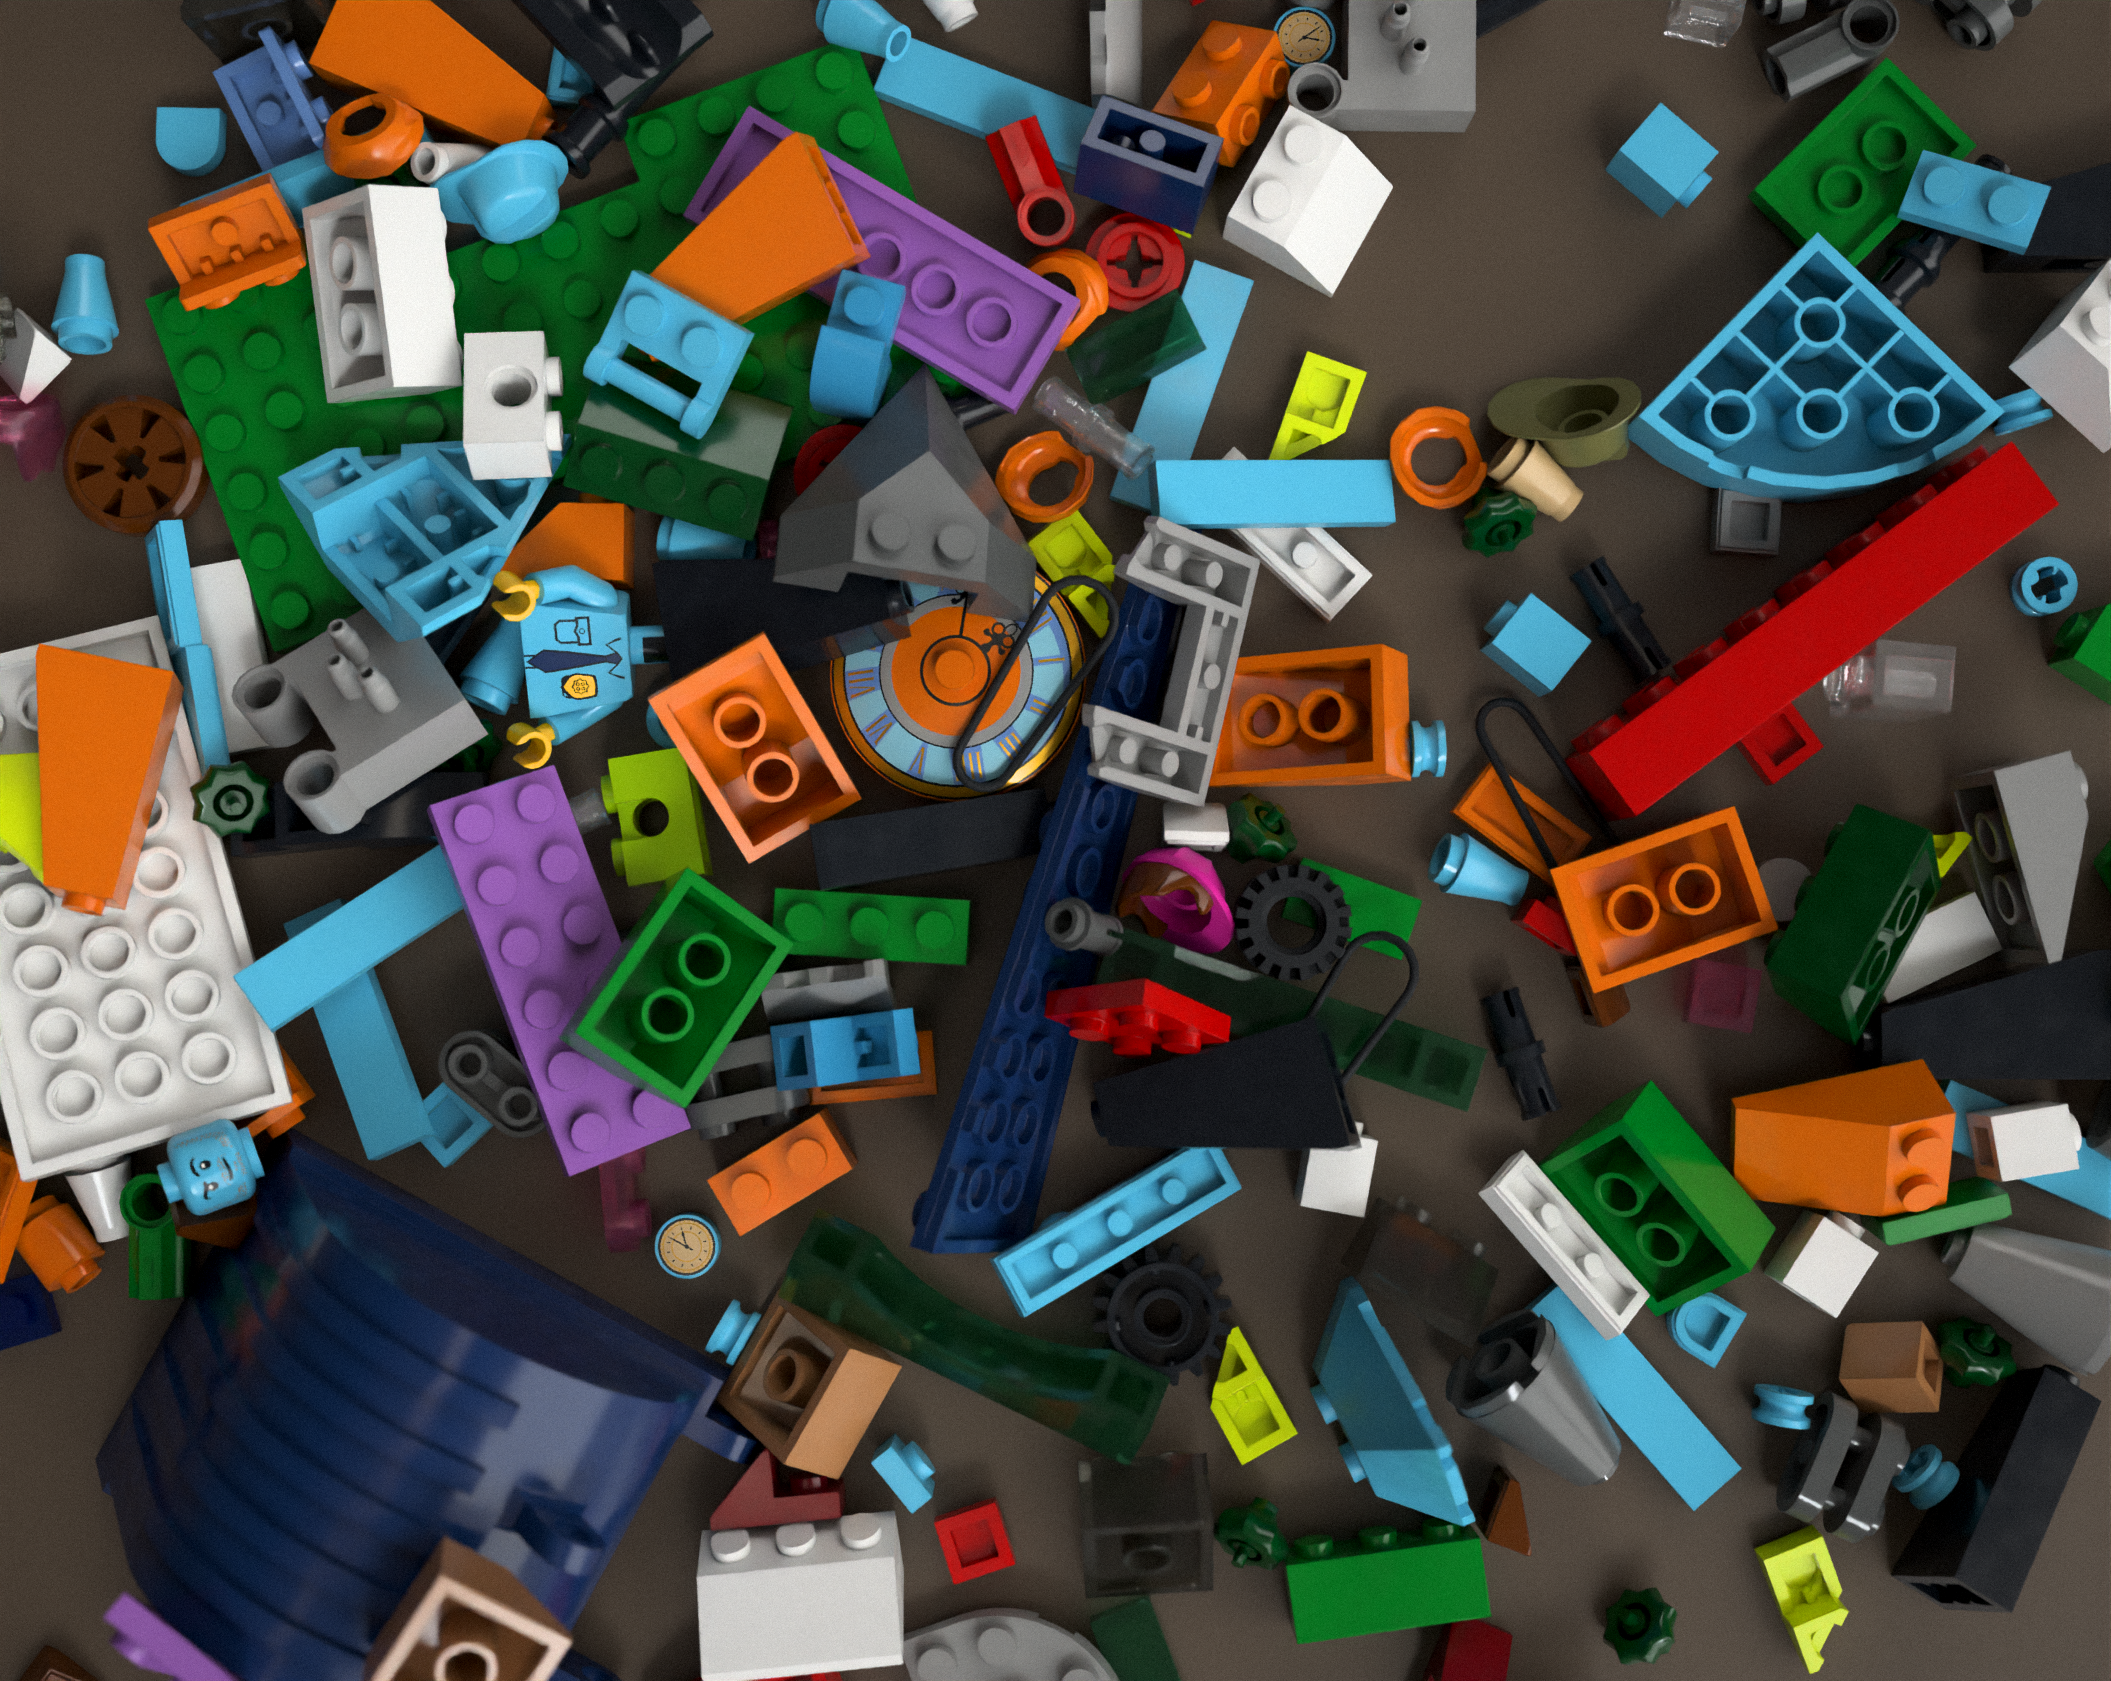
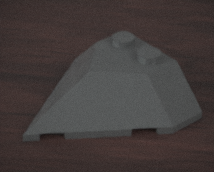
[773,363,1036,622]

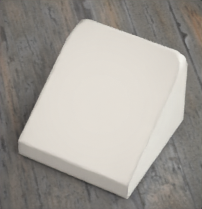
[0,308,71,404]
[1161,802,1229,852]

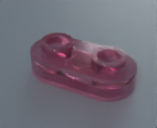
[599,1147,652,1254]

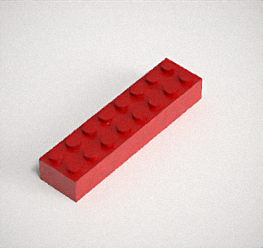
[1564,441,2059,822]

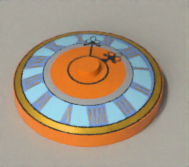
[830,571,1087,802]

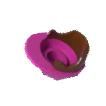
[1115,846,1235,954]

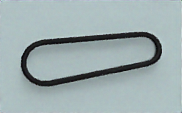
[952,575,1119,792]
[1475,697,1621,869]
[1303,931,1419,1085]

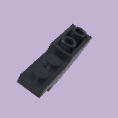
[231,772,489,859]

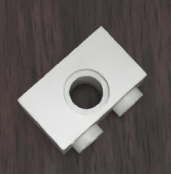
[463,331,564,480]

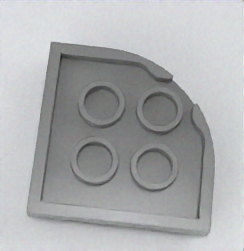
[903,1608,1120,1681]

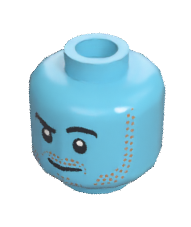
[157,1119,265,1216]

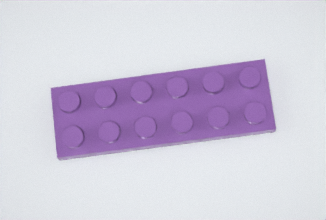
[683,106,1080,415]
[426,765,691,1177]
[103,1593,246,1681]

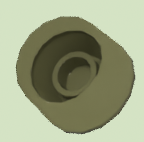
[1487,377,1642,468]

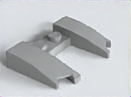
[1082,516,1261,808]

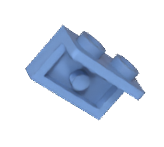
[213,26,334,172]

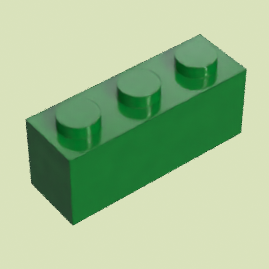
[772,888,972,965]
[1282,1517,1492,1644]

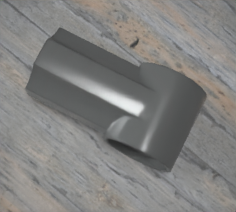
[1761,0,1900,103]

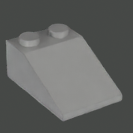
[1946,751,2089,963]

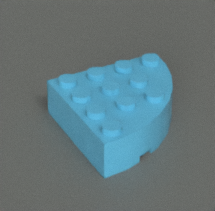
[1628,232,2006,503]

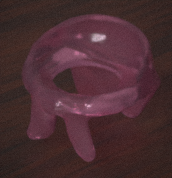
[0,394,66,482]

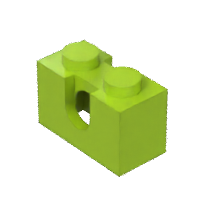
[601,748,713,888]

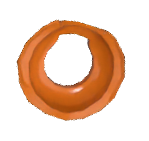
[322,93,424,179]
[1024,248,1109,351]
[1389,406,1488,510]
[995,430,1094,523]

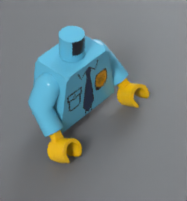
[491,565,669,769]

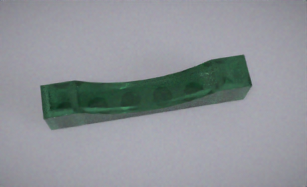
[1093,928,1488,1112]
[778,1208,1171,1466]

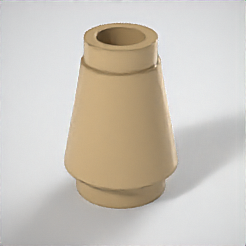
[1487,436,1584,522]

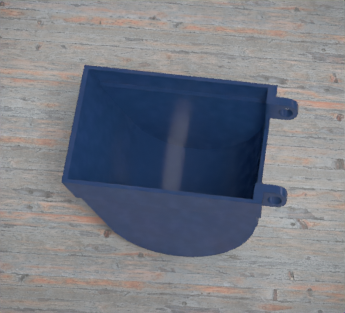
[95,1128,762,1681]

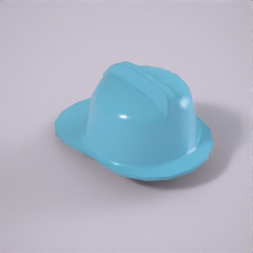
[429,140,569,244]

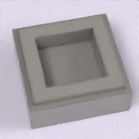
[1709,487,1782,558]

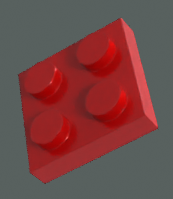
[1044,978,1231,1059]

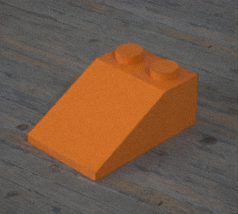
[647,631,862,864]
[1209,644,1411,788]
[1547,806,1778,994]
[1729,1059,1956,1217]

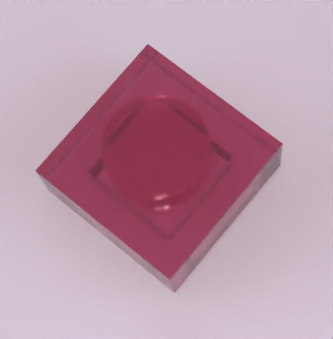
[1682,959,1762,1034]

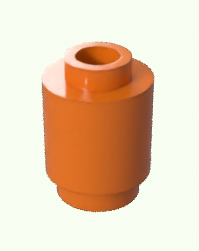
[15,1195,105,1294]

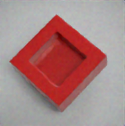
[1735,703,1824,786]
[1511,896,1577,956]
[934,1496,1016,1585]

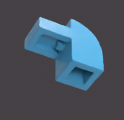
[809,269,906,425]
[770,1008,921,1091]

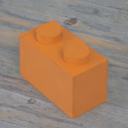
[707,1107,859,1236]

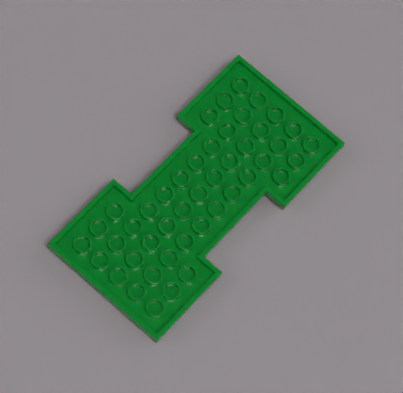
[145,44,969,655]

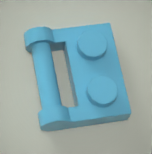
[583,270,755,440]

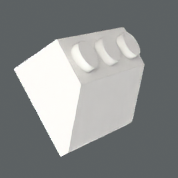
[302,185,463,403]
[697,1510,904,1681]

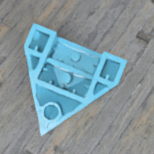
[278,434,572,643]
[1309,1276,1475,1527]

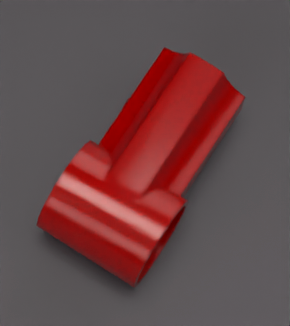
[985,115,1077,249]

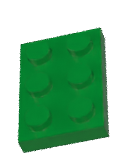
[1747,57,1977,267]

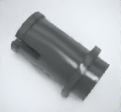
[1045,897,1123,957]

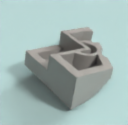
[1089,0,1143,109]
[761,959,897,1026]

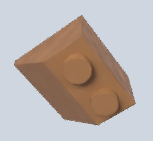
[716,1288,902,1480]
[362,1536,572,1681]

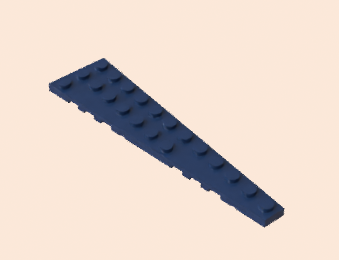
[909,514,1203,1254]

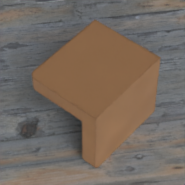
[1839,1321,1944,1413]

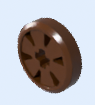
[62,395,210,537]

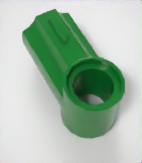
[119,1170,191,1300]

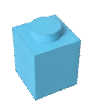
[1605,102,1719,218]
[1480,593,1592,697]

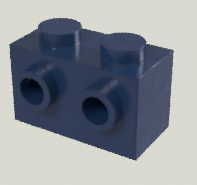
[1073,95,1224,235]

